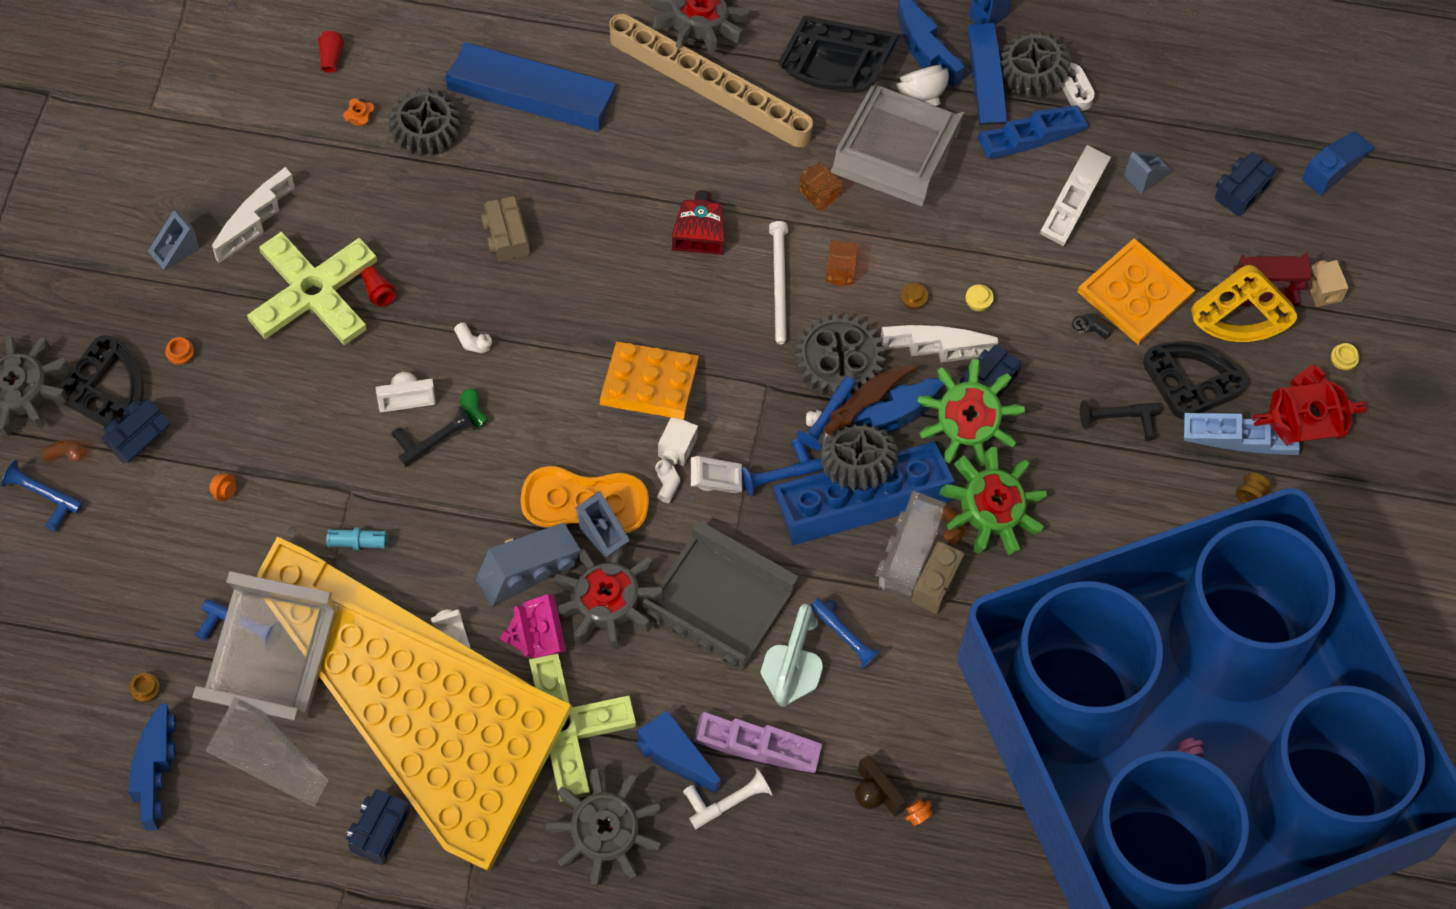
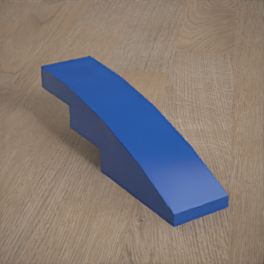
[968,23,1007,125]
[977,105,1088,159]

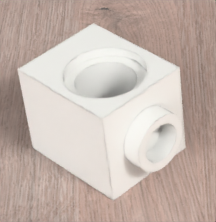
[658,417,698,466]

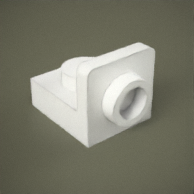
[431,610,471,649]

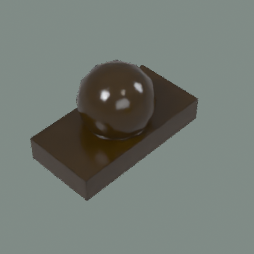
[855,755,906,817]

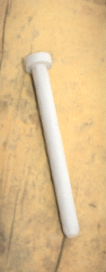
[769,221,788,345]

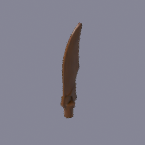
[824,365,917,436]

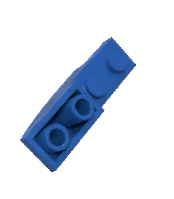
[897,0,965,87]
[839,378,945,434]
[128,703,176,831]

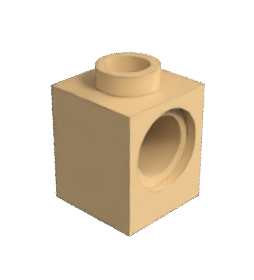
[1306,260,1349,307]

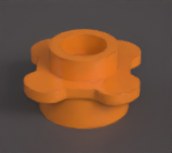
[343,98,374,126]

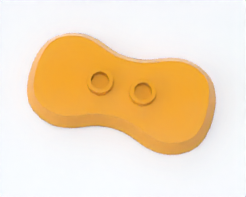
[521,466,649,533]

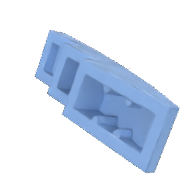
[1184,413,1299,455]

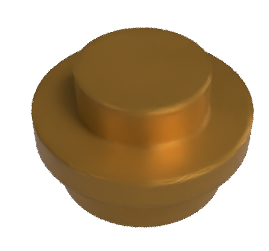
[900,283,928,310]
[129,673,160,702]

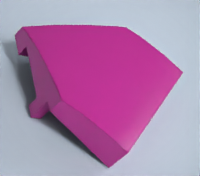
[500,594,567,658]

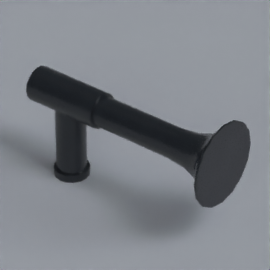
[1080,400,1160,441]
[392,405,475,467]

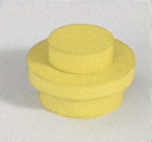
[965,285,993,312]
[1331,343,1359,371]

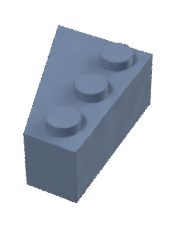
[476,523,581,607]

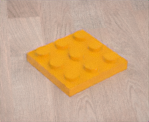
[1077,238,1195,345]
[600,341,699,420]

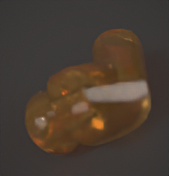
[40,440,85,463]
[935,503,964,544]

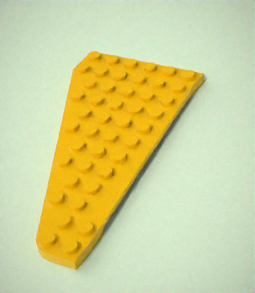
[257,537,573,872]

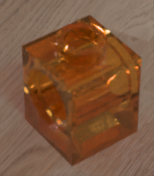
[799,162,843,212]
[825,240,858,286]

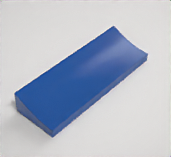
[446,42,615,132]
[773,441,955,546]

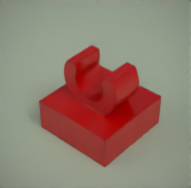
[1290,364,1329,386]

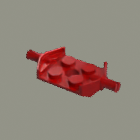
[1252,382,1367,446]

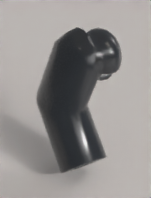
[1072,314,1114,340]

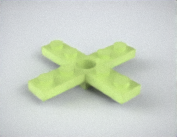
[247,232,377,345]
[529,654,636,802]

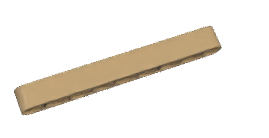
[610,14,813,147]

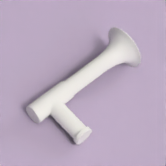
[683,768,772,830]

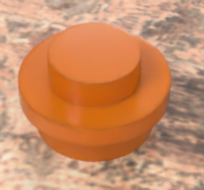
[165,337,194,365]
[210,473,236,502]
[904,799,934,826]

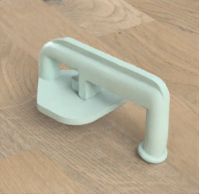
[761,604,823,707]

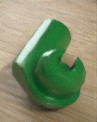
[460,388,489,429]

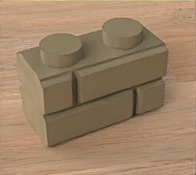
[481,196,530,262]
[911,542,964,614]

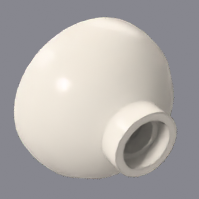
[896,64,949,106]

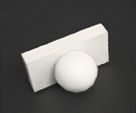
[376,371,436,412]
[691,456,742,493]

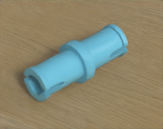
[326,527,388,550]

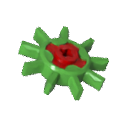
[916,359,1025,467]
[939,447,1047,555]

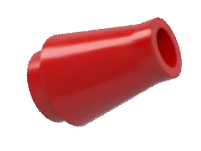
[318,31,344,73]
[361,266,395,307]

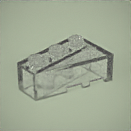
[875,491,946,600]

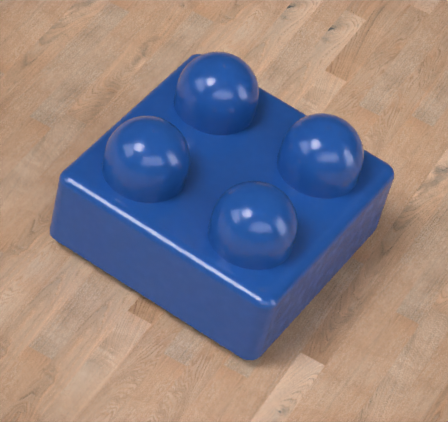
[957,488,1456,909]

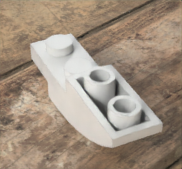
[1039,145,1111,246]

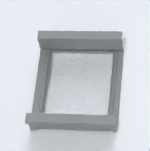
[831,82,964,206]
[192,571,338,721]

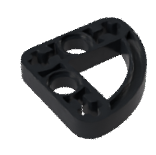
[59,335,144,427]
[1143,341,1247,420]

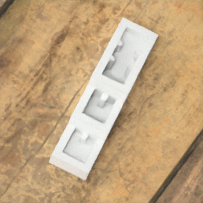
[212,167,295,263]
[880,325,998,363]

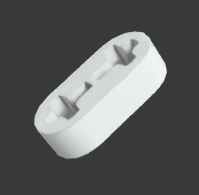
[1061,63,1095,111]

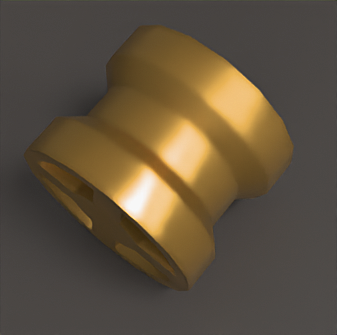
[1235,472,1272,503]

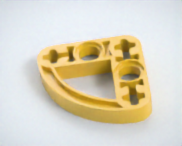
[1191,265,1297,342]

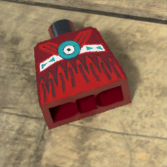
[671,190,724,255]

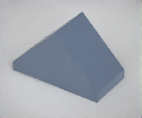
[1124,151,1173,194]
[148,210,200,270]
[575,491,630,557]

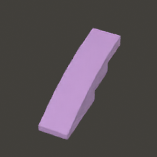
[693,712,822,773]

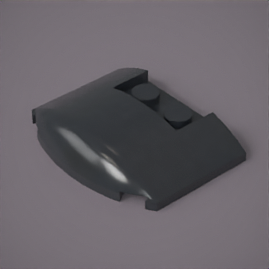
[778,15,899,91]

